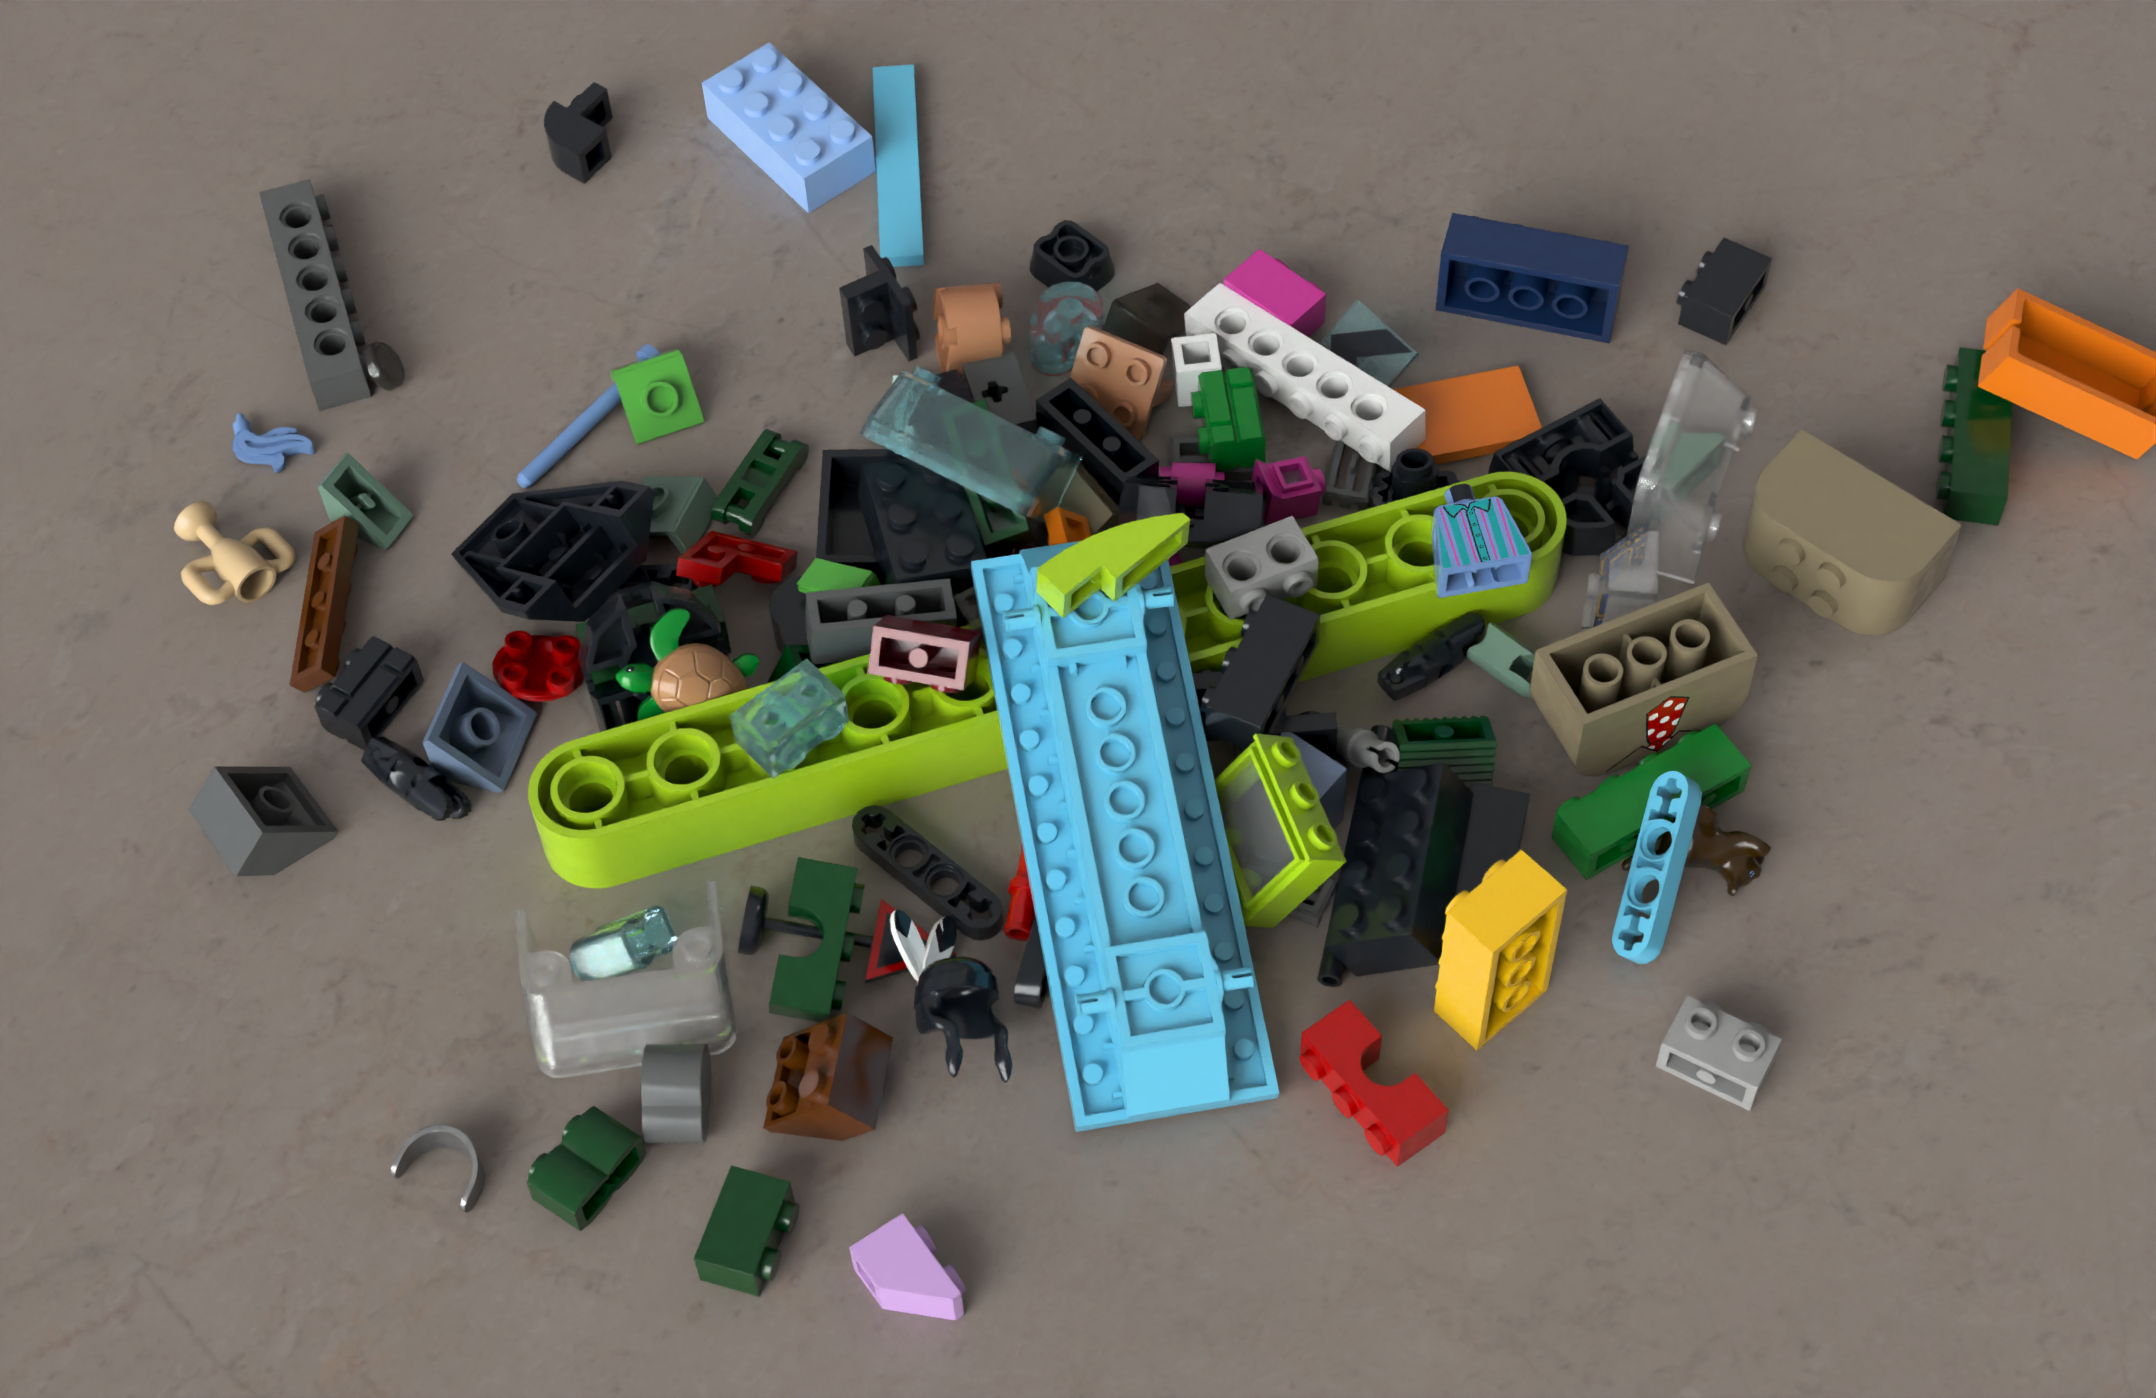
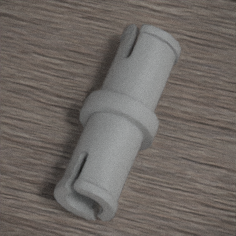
[1336,723,1400,773]

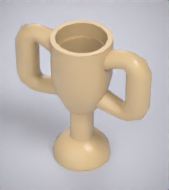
[174,501,296,605]

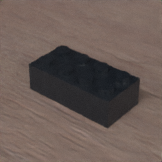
[1325,762,1474,976]

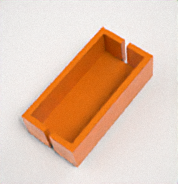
[1978,288,2156,459]

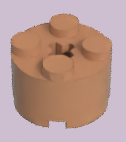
[933,282,1011,375]

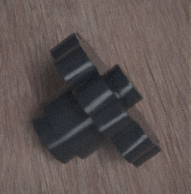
[1368,448,1460,509]

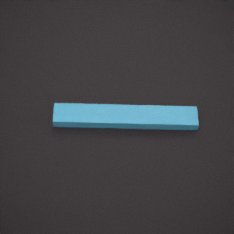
[872,64,924,267]

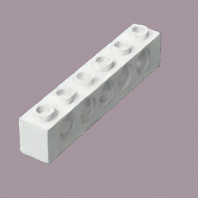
[1184,283,1426,472]

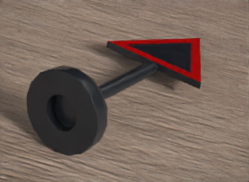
[738,886,956,983]

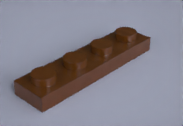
[290,515,359,693]

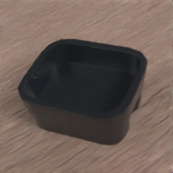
[1030,220,1115,303]

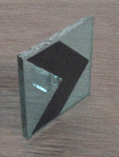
[1318,299,1419,388]

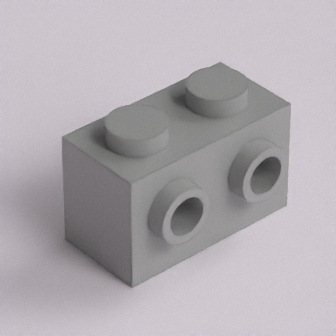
[1655,995,1782,1111]

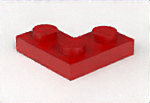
[676,531,798,587]

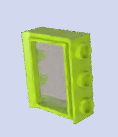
[1214,734,1346,928]

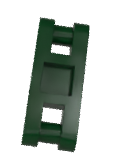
[711,429,809,536]

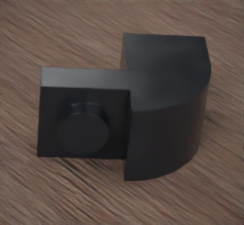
[544,82,613,184]

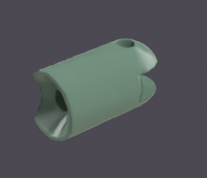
[1466,622,1535,698]

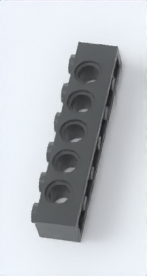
[259,179,375,411]

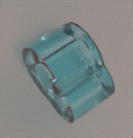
[1029,282,1104,376]

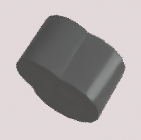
[641,1044,711,1144]

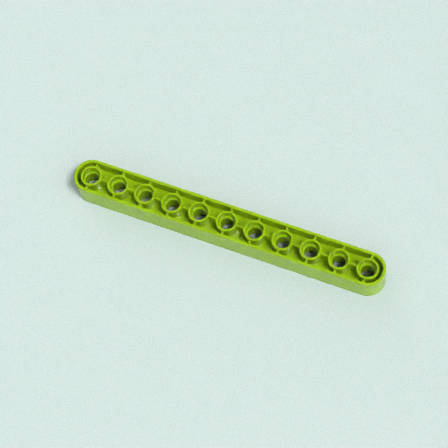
[528,472,1567,888]

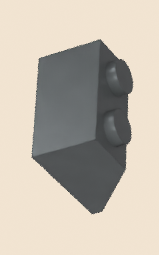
[188,766,338,876]

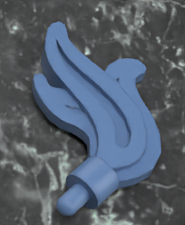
[232,413,315,473]

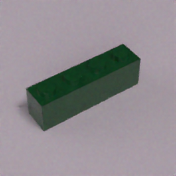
[1935,347,2012,526]

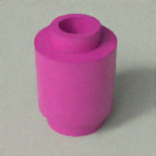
[1160,462,1225,509]

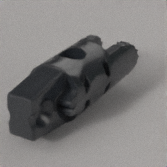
[1377,612,1485,701]
[361,736,472,821]

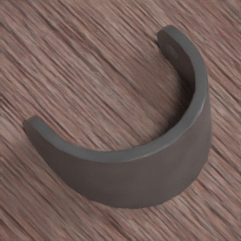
[391,1125,484,1212]

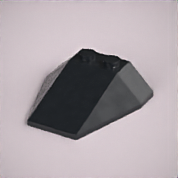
[451,481,654,622]

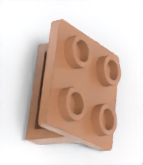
[1070,326,1175,441]

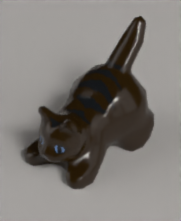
[1621,804,1771,896]

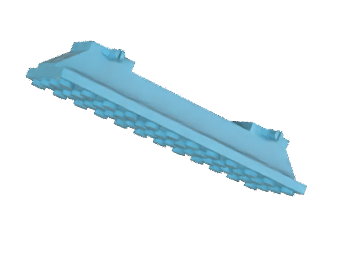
[971,541,1279,1132]

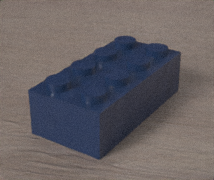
[1436,213,1629,344]

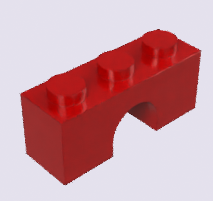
[1299,999,1449,1167]

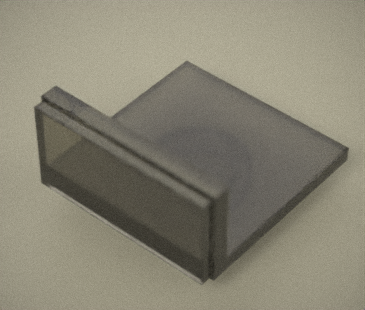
[1103,282,1192,355]

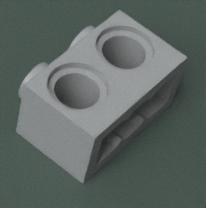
[1205,516,1318,620]

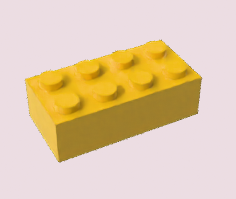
[1434,850,1567,1051]

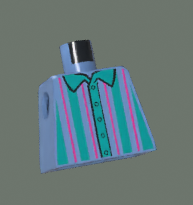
[1432,484,1532,598]

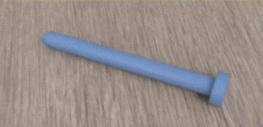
[517,344,660,488]

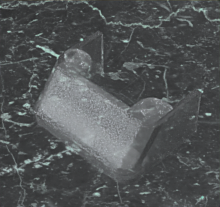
[1622,349,1758,584]
[515,881,737,1078]

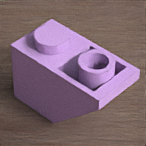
[849,1213,966,1321]

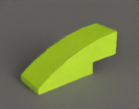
[1036,513,1190,619]

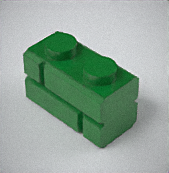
[1191,367,1266,471]

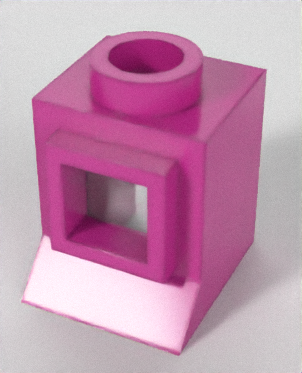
[1252,456,1325,526]

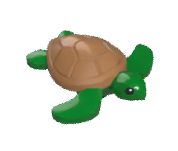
[615,608,760,721]

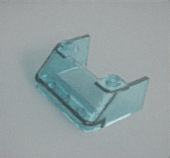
[859,365,1083,522]

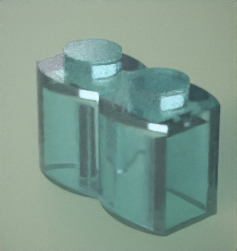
[569,906,677,987]

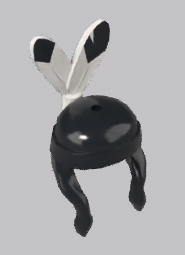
[890,910,1013,1083]

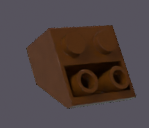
[763,1012,893,1141]

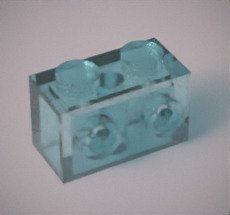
[730,659,849,779]

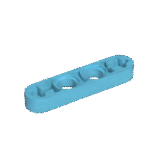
[1612,771,1702,964]

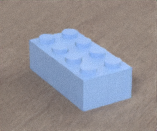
[702,42,876,213]

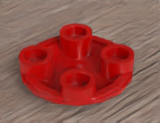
[492,630,584,702]

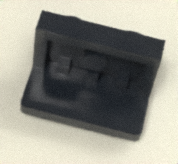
[839,245,920,361]

